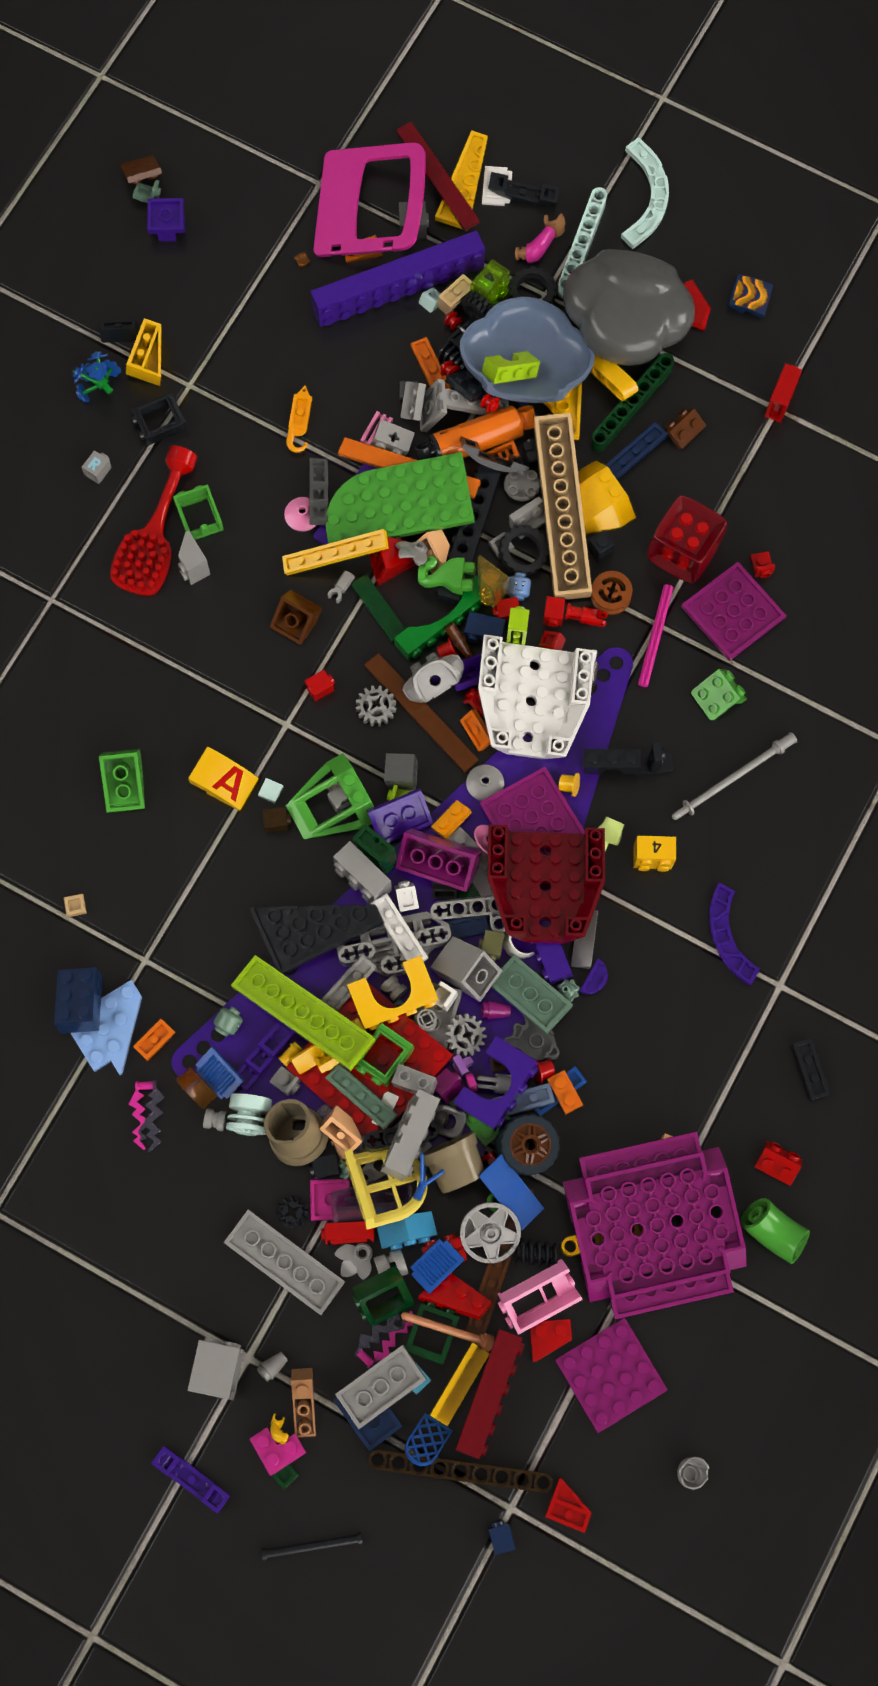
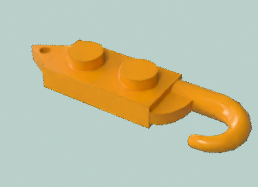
[286,386,312,453]

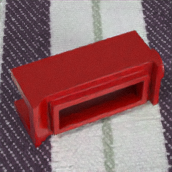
[321,1221,375,1245]

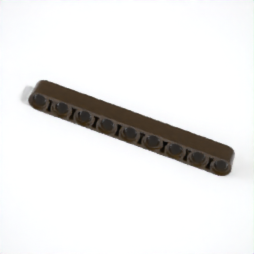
[368,1450,553,1493]

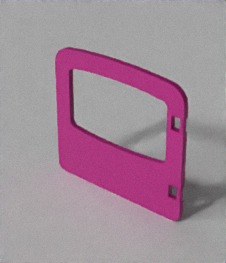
[313,143,426,257]

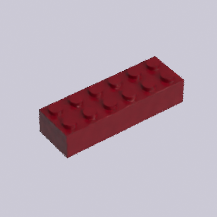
[455,1329,525,1459]

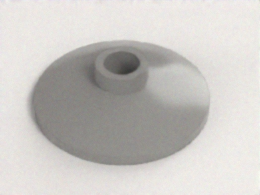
[466,765,504,801]

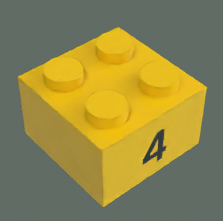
[633,836,676,872]

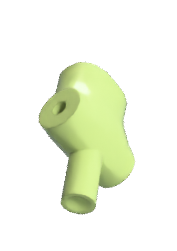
[598,817,624,851]

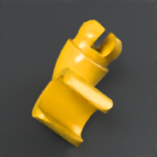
[270,1413,289,1444]

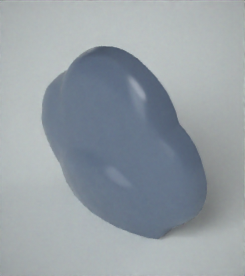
[460,297,595,403]

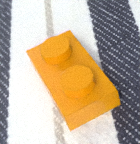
[431,800,472,839]

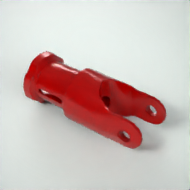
[564,603,608,627]

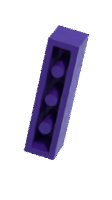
[531,919,573,985]

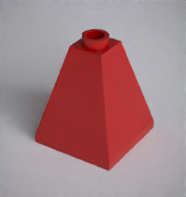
[368,537,417,585]

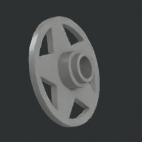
[460,1202,521,1263]

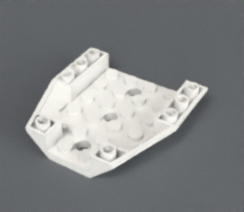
[478,634,595,759]

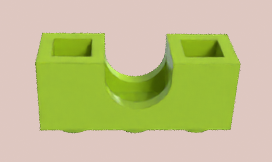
[481,351,541,384]

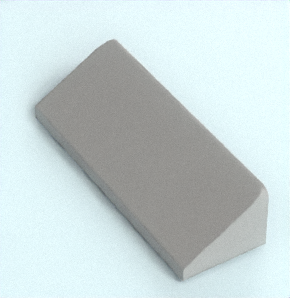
[571,910,598,969]

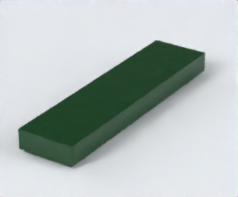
[351,574,405,643]

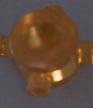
[294,252,310,267]

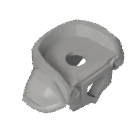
[402,652,464,703]

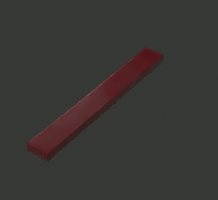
[396,122,480,232]

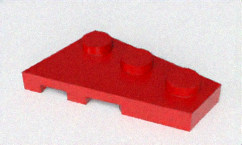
[418,1273,492,1320]

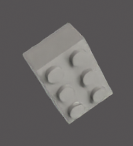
[333,841,392,904]

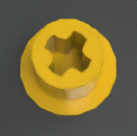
[559,773,580,797]

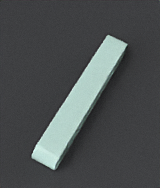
[557,187,607,299]

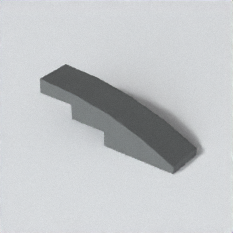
[309,458,328,525]

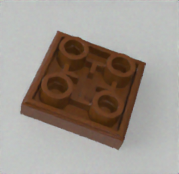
[119,155,162,184]

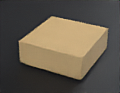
[64,894,87,917]

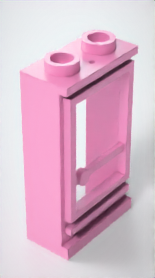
[497,1259,583,1335]

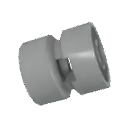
[374,1249,409,1276]

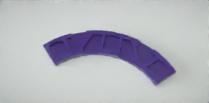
[709,882,760,986]

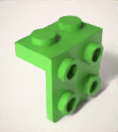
[691,669,747,720]

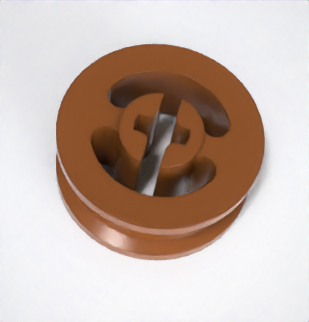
[591,571,633,615]

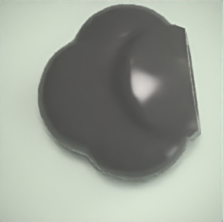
[563,249,695,366]

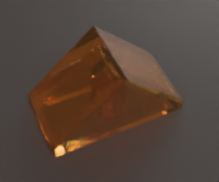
[176,1067,217,1109]

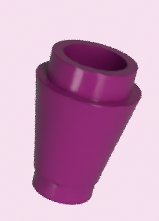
[481,1000,511,1020]

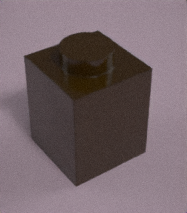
[263,807,291,833]

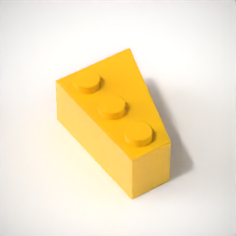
[126,318,161,386]

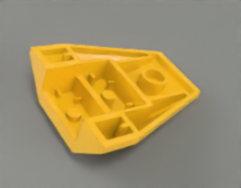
[578,461,636,535]

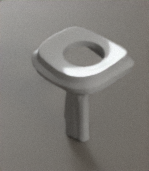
[433,1105,466,1138]

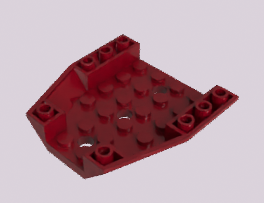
[487,824,605,944]

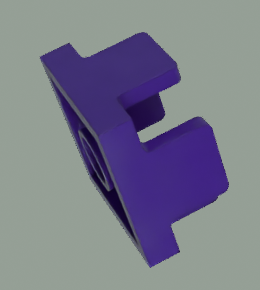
[147,198,185,241]

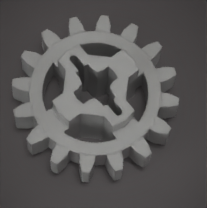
[356,686,396,727]
[443,1014,487,1057]

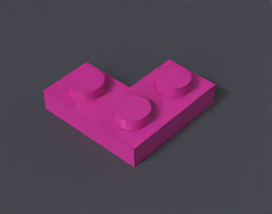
[250,1428,306,1476]

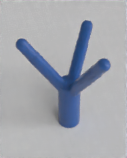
[413,1153,445,1201]

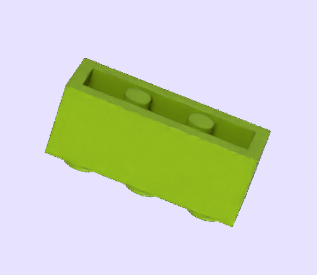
[506,607,530,645]

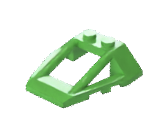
[286,753,374,840]

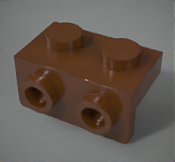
[664,408,707,449]

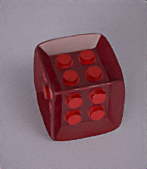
[647,495,727,584]

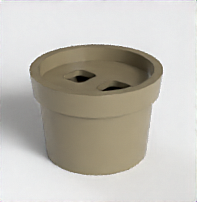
[264,1099,328,1166]
[419,1131,485,1193]

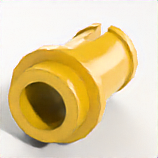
[278,1042,303,1067]

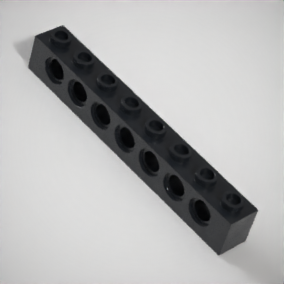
[435,464,501,607]

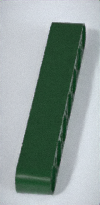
[590,353,674,452]

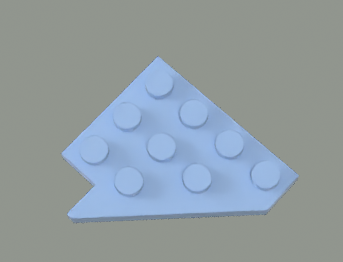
[71,980,142,1075]

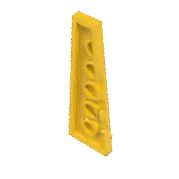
[435,130,488,231]

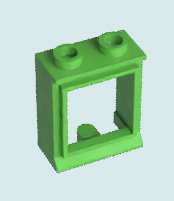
[173,484,224,540]
[355,1023,415,1087]

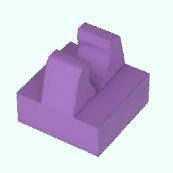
[449,1054,474,1078]

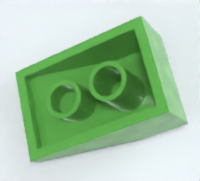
[99,749,145,812]

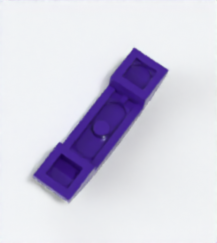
[151,1446,230,1514]

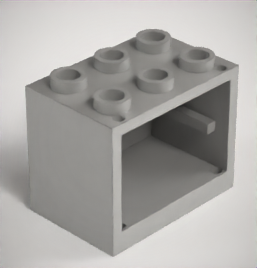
[188,1337,245,1400]

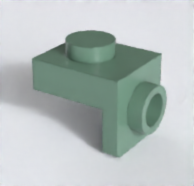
[133,180,161,203]

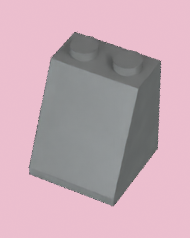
[430,936,502,1002]

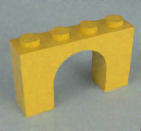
[347,955,438,1031]

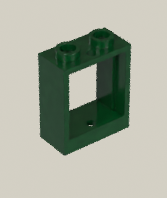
[353,824,397,875]
[352,1265,415,1327]
[406,1301,459,1365]

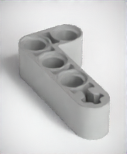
[430,895,505,933]

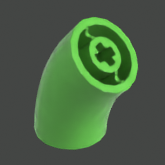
[740,1198,810,1264]

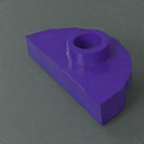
[579,958,608,995]

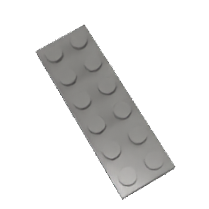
[224,1210,345,1316]

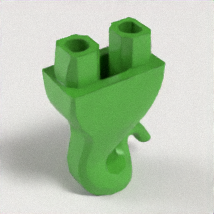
[418,555,476,595]

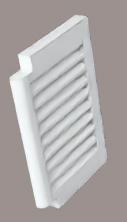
[482,166,512,206]

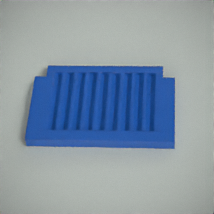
[195,1047,244,1100]
[410,1239,465,1294]

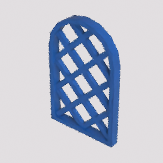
[405,1413,453,1466]

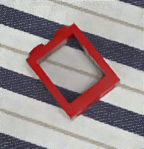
[764,363,802,423]

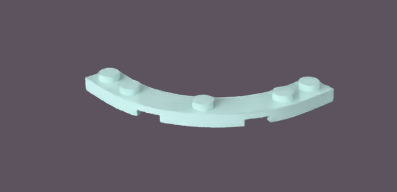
[621,137,669,249]

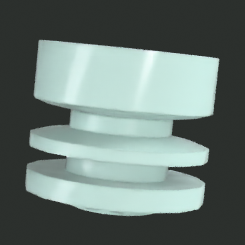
[226,1093,272,1136]

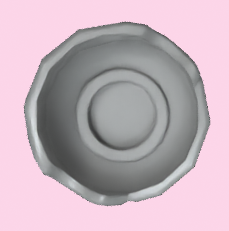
[677,1456,709,1490]

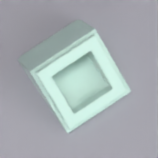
[419,288,441,313]

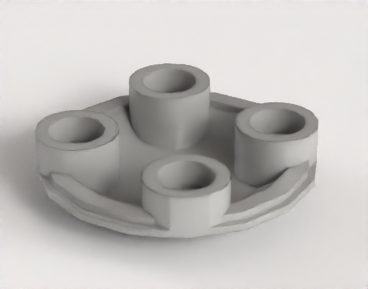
[504,470,540,501]

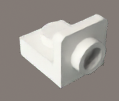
[394,881,419,912]

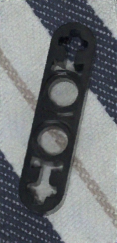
[362,1122,439,1152]

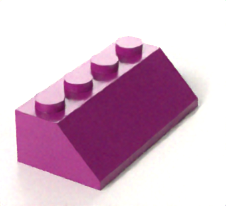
[395,828,483,892]

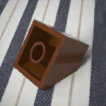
[270,590,322,645]

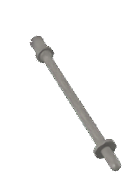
[672,732,797,820]

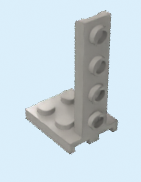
[420,379,509,432]

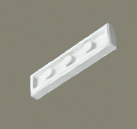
[370,893,428,962]

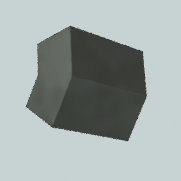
[433,881,457,899]

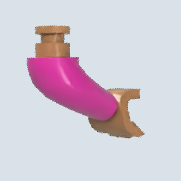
[515,213,565,263]

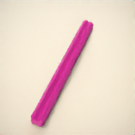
[638,584,673,687]

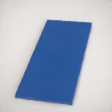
[479,1154,544,1230]

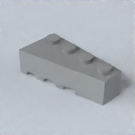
[380,1089,440,1181]

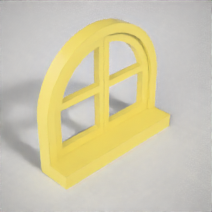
[344,1149,427,1230]

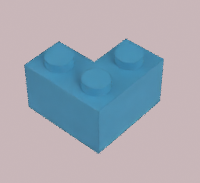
[377,1211,437,1251]

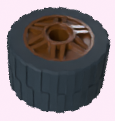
[495,1114,560,1175]

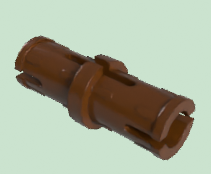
[444,622,475,659]

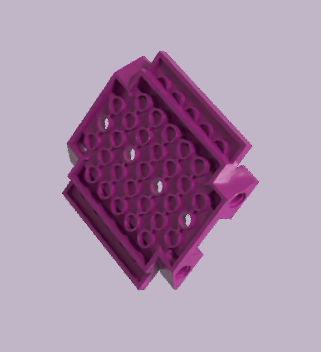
[563,1132,746,1319]

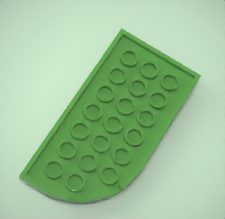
[326,452,475,544]

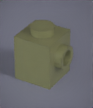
[478,930,505,961]

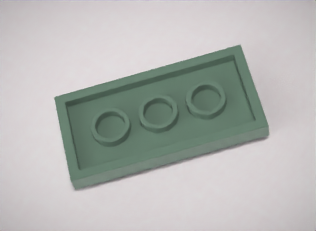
[491,955,573,1034]

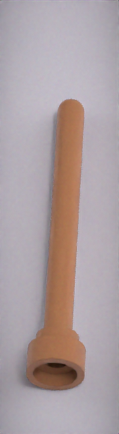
[401,1312,494,1352]

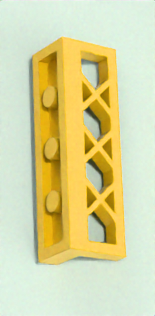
[430,1342,489,1426]

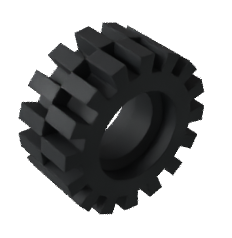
[460,291,492,320]

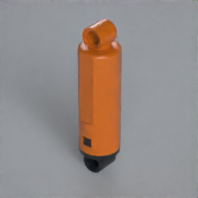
[415,405,536,460]

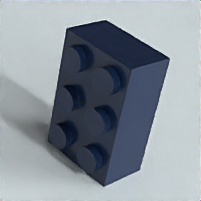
[54,967,103,1034]

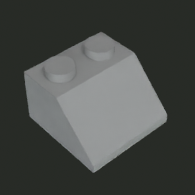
[178,530,210,585]

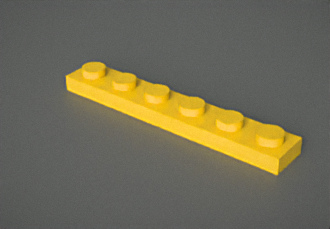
[282,529,389,576]

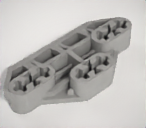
[337,911,451,977]

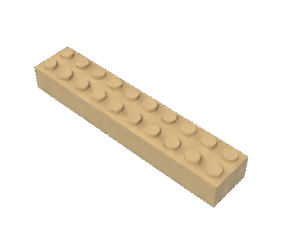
[534,413,592,600]

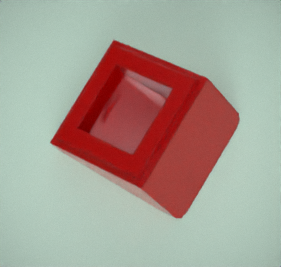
[538,630,566,650]

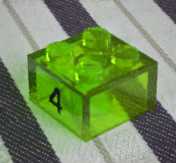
[470,259,510,307]

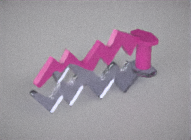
[129,1080,165,1152]
[354,1307,413,1368]

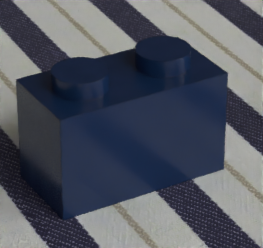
[464,611,506,643]

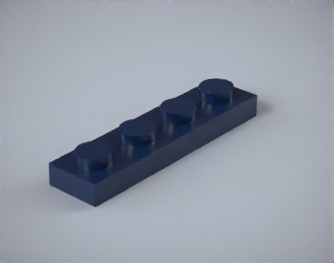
[606,422,668,480]

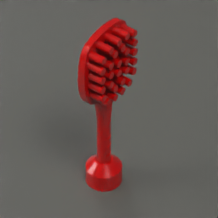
[110,445,198,596]

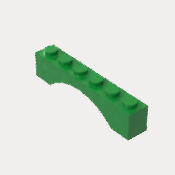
[394,572,495,661]

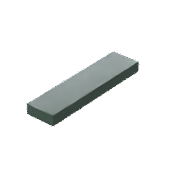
[325,1063,398,1130]

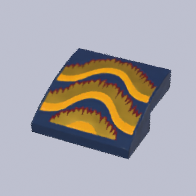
[728,274,773,318]

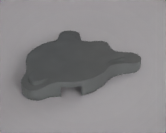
[504,1016,560,1061]

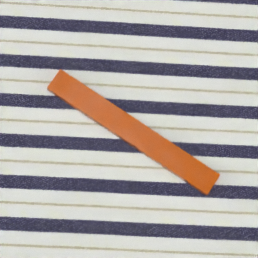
[338,437,481,499]

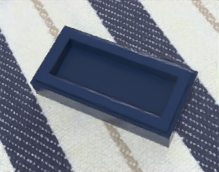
[448,915,490,939]

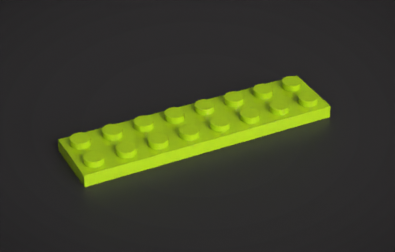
[231,955,375,1071]

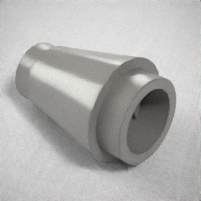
[257,1352,288,1382]

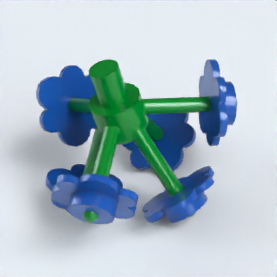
[72,351,121,402]

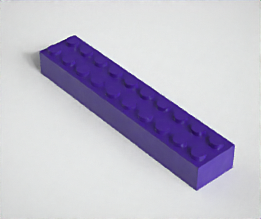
[311,231,485,327]

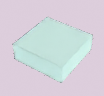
[258,778,284,804]

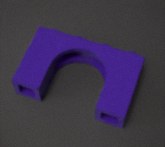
[453,1036,538,1131]

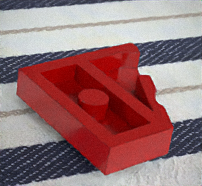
[530,1319,572,1362]
[545,1478,592,1533]

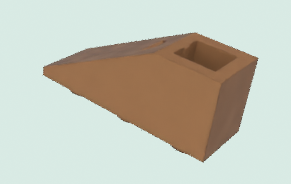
[291,1368,316,1437]

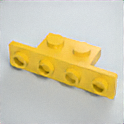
[291,1018,367,1074]

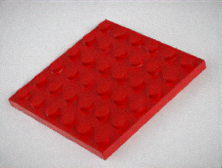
[286,983,453,1145]

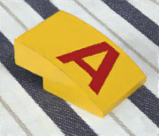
[188,746,259,811]

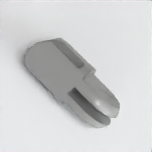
[476,1073,511,1094]

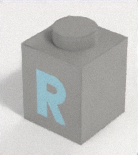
[82,450,112,484]

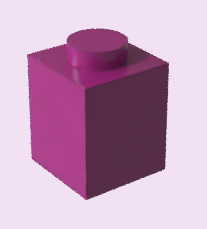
[434,1068,463,1104]

